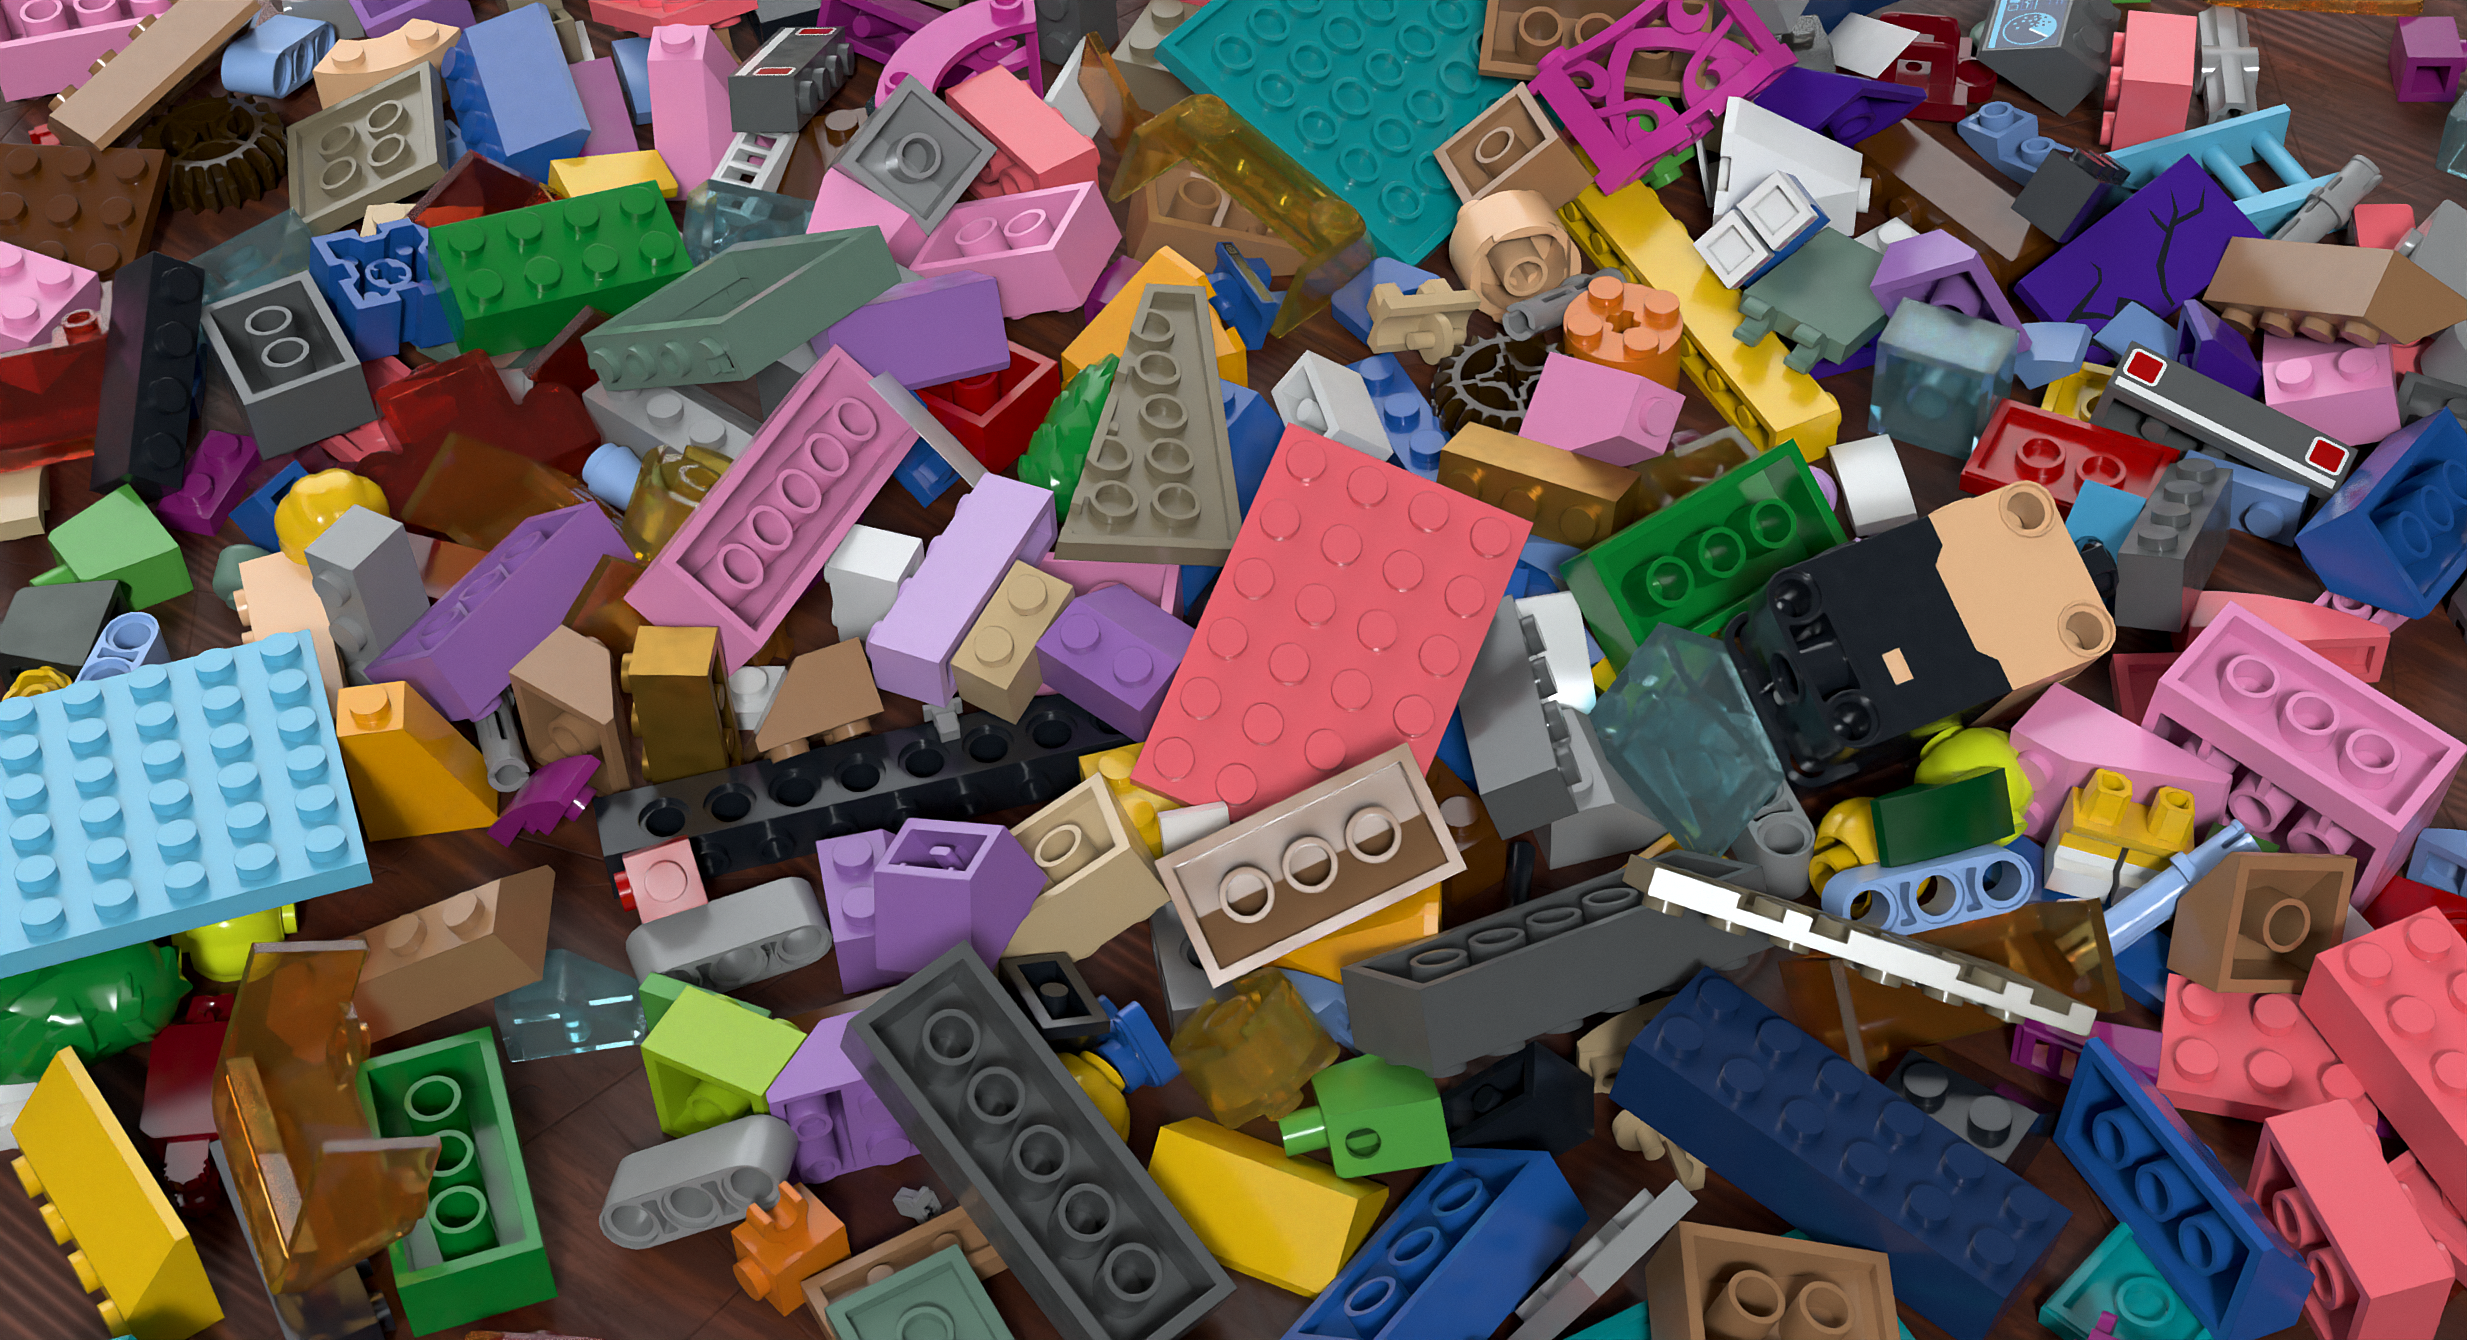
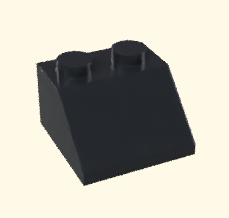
[1883,1045,2063,1177]

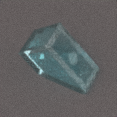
[495,948,647,1062]

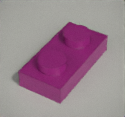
[155,430,266,537]

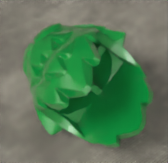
[1017,353,1120,523]
[0,940,193,1085]

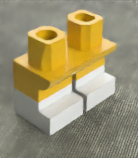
[2044,768,2195,921]

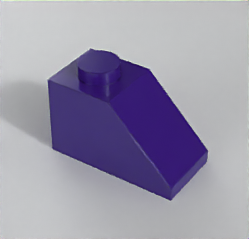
[2172,299,2265,402]

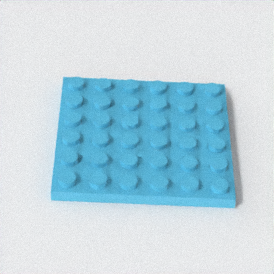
[0,629,373,979]

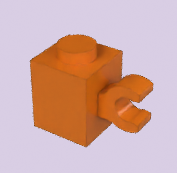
[731,1181,851,1317]

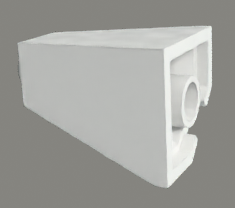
[1713,96,1872,245]

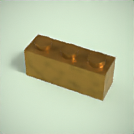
[1436,421,1642,551]
[621,626,745,785]

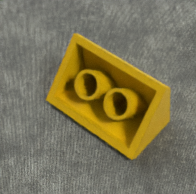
[1148,1116,1389,1300]

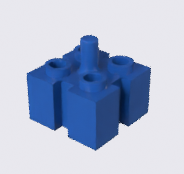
[309,215,455,362]

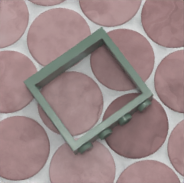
[580,225,902,391]

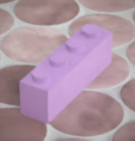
[866,472,1058,708]

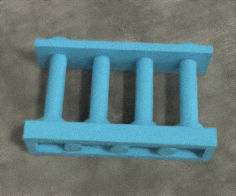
[2100,104,2351,239]

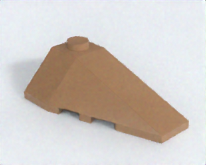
[1126,145,1367,276]

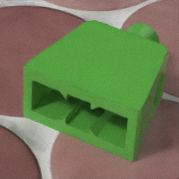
[29,484,194,612]
[1276,1054,1453,1179]

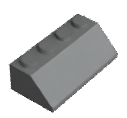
[582,381,763,507]

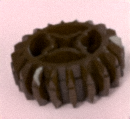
[137,92,288,215]
[1431,330,1574,438]

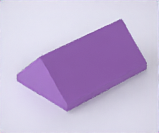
[810,270,1011,391]

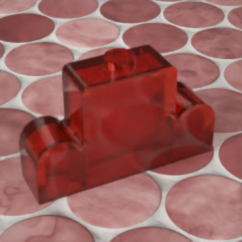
[354,348,601,537]

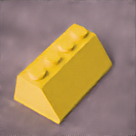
[10,1045,225,1340]

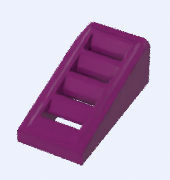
[2010,1018,2163,1087]

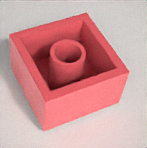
[2099,10,2197,152]

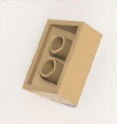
[992,772,1171,980]

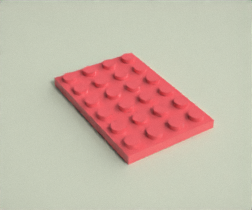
[1130,422,1534,825]

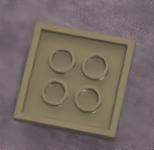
[286,60,449,245]

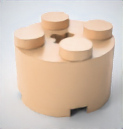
[1449,190,1581,325]

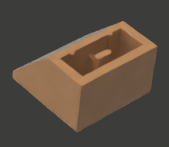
[743,637,884,764]

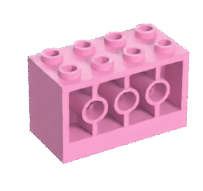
[2141,600,2467,915]

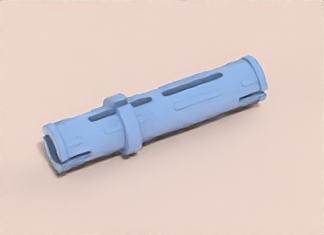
[2063,819,2262,976]

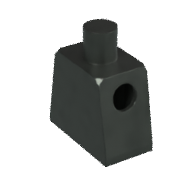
[0,580,130,691]

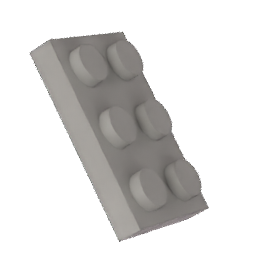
[1507,1179,1698,1340]

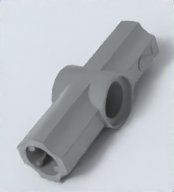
[2194,1,2259,125]

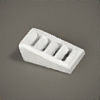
[698,132,799,233]

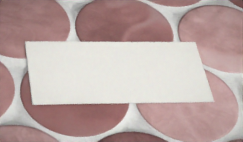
[867,371,990,488]

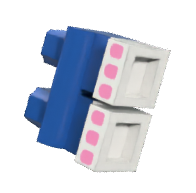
[1693,170,1831,289]

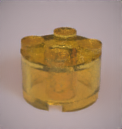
[622,445,734,561]
[1169,967,1341,1130]

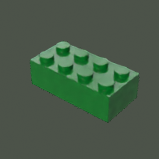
[428,179,694,363]
[1558,438,1849,680]
[351,1026,559,1338]

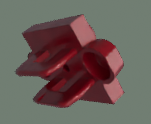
[1830,11,1997,123]

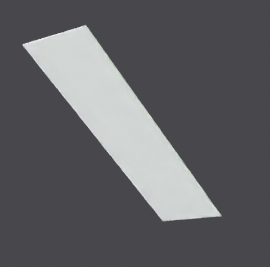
[1809,12,1920,79]

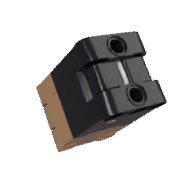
[1707,480,2119,802]

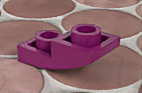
[487,755,601,848]

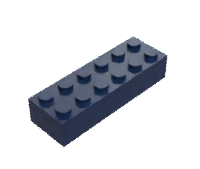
[1608,966,2073,1340]

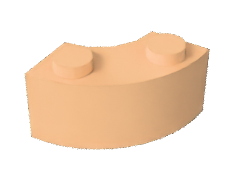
[312,18,461,110]

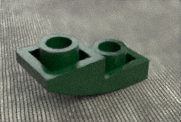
[1869,767,2015,868]

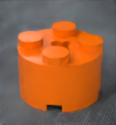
[1563,276,1683,391]

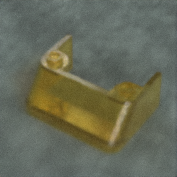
[1107,94,1377,339]

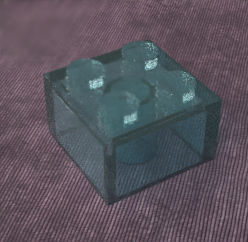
[1868,297,2020,461]

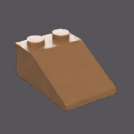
[1645,1220,1901,1340]

